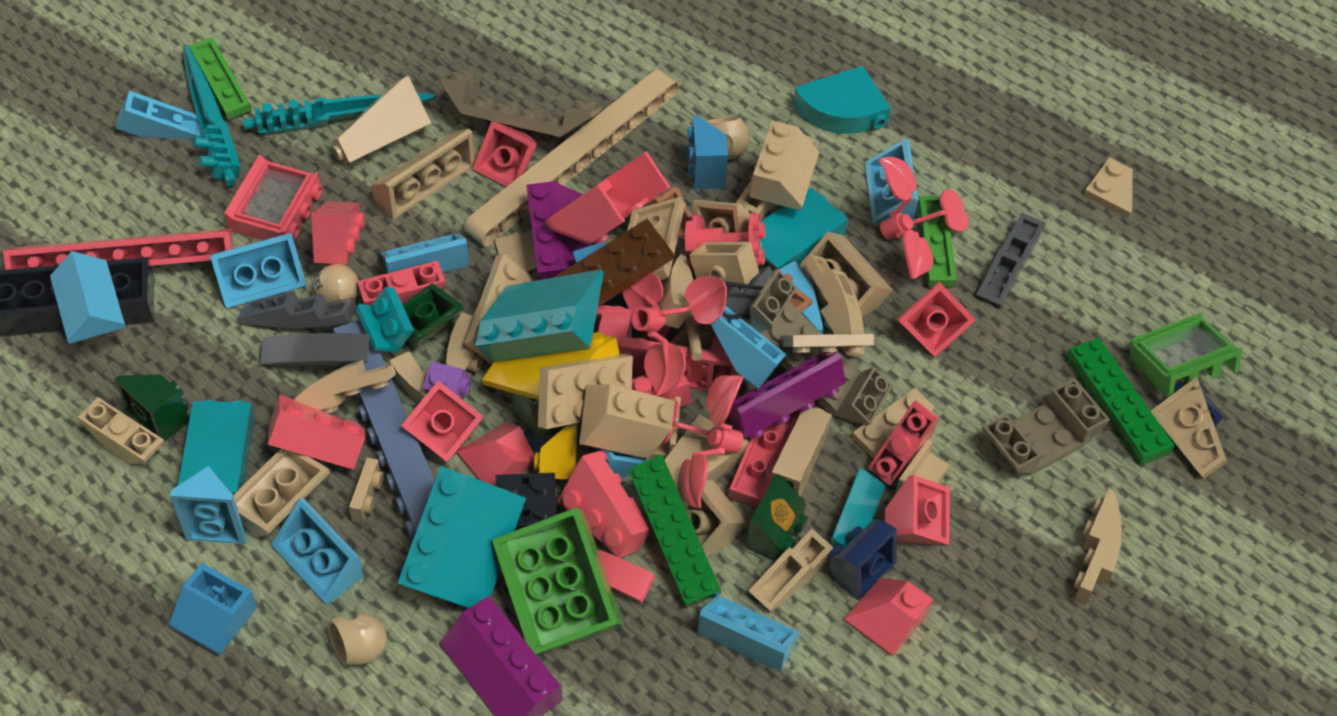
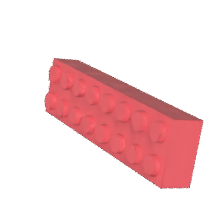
[728,410,801,508]

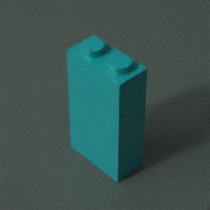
[758,187,848,272]
[178,400,255,495]

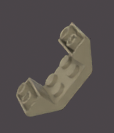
[982,378,1110,474]

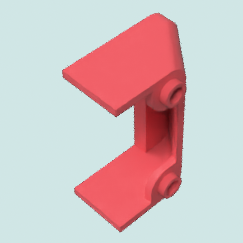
[545,151,670,245]

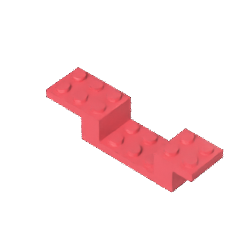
[593,305,738,392]

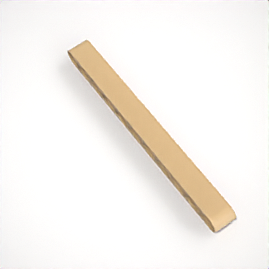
[463,69,679,247]

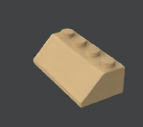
[371,129,475,220]

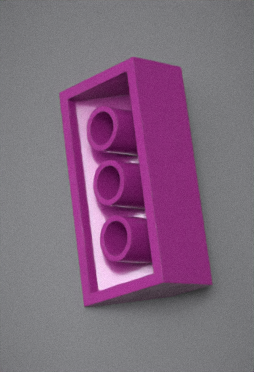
[526,181,590,280]
[728,352,846,440]
[440,596,562,716]

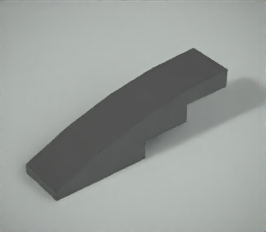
[976,212,1046,307]
[238,291,357,328]
[260,333,370,368]

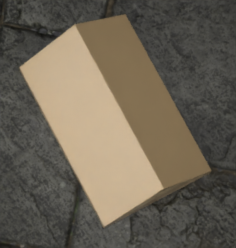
[233,449,330,537]

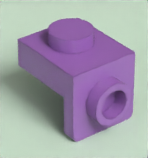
[423,361,471,400]

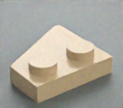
[1084,157,1133,218]

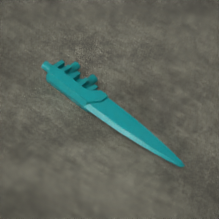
[183,44,241,186]
[243,93,437,135]

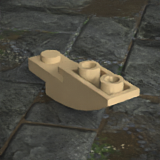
[803,254,864,358]
[446,306,483,377]
[294,360,396,413]
[1073,489,1122,605]

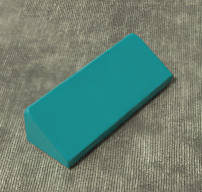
[830,468,886,547]

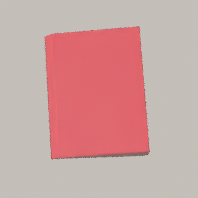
[401,381,484,462]

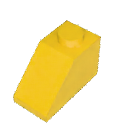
[534,423,579,479]

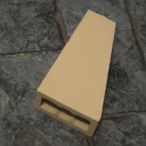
[332,76,431,164]
[770,407,832,497]
[665,414,749,492]

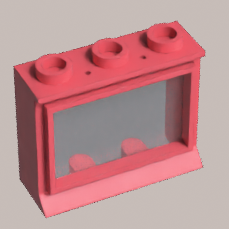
[224,154,323,240]

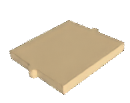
[494,231,537,274]

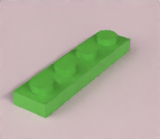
[189,37,252,119]
[918,196,957,287]

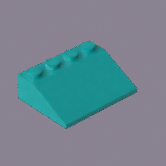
[475,270,604,362]
[398,466,526,608]

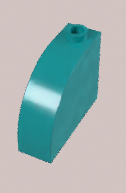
[793,66,891,134]

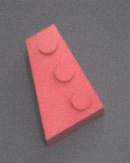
[311,201,365,264]
[268,394,365,470]
[557,450,652,558]

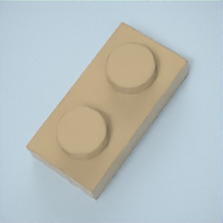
[349,457,384,523]

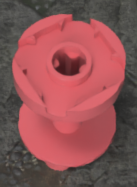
[685,212,765,270]

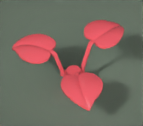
[878,157,969,279]
[622,273,727,395]
[661,375,744,508]

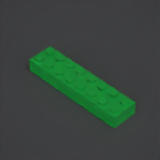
[1066,338,1175,466]
[628,454,722,608]

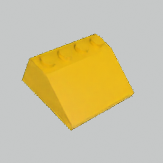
[482,332,620,400]

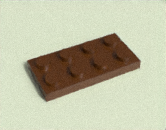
[553,218,675,306]

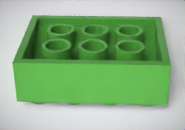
[492,507,624,655]

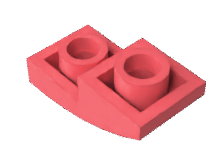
[598,549,656,602]

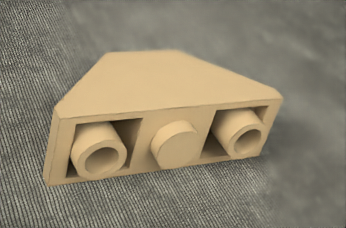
[78,397,165,464]

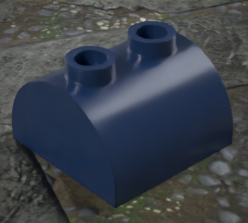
[829,520,897,600]

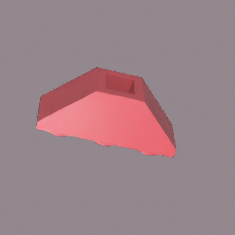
[357,260,446,305]
[868,400,939,486]

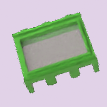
[1129,313,1242,398]

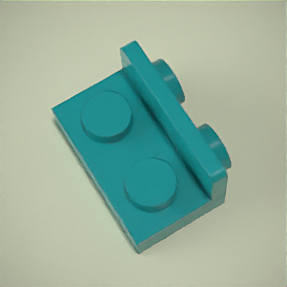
[356,287,414,352]

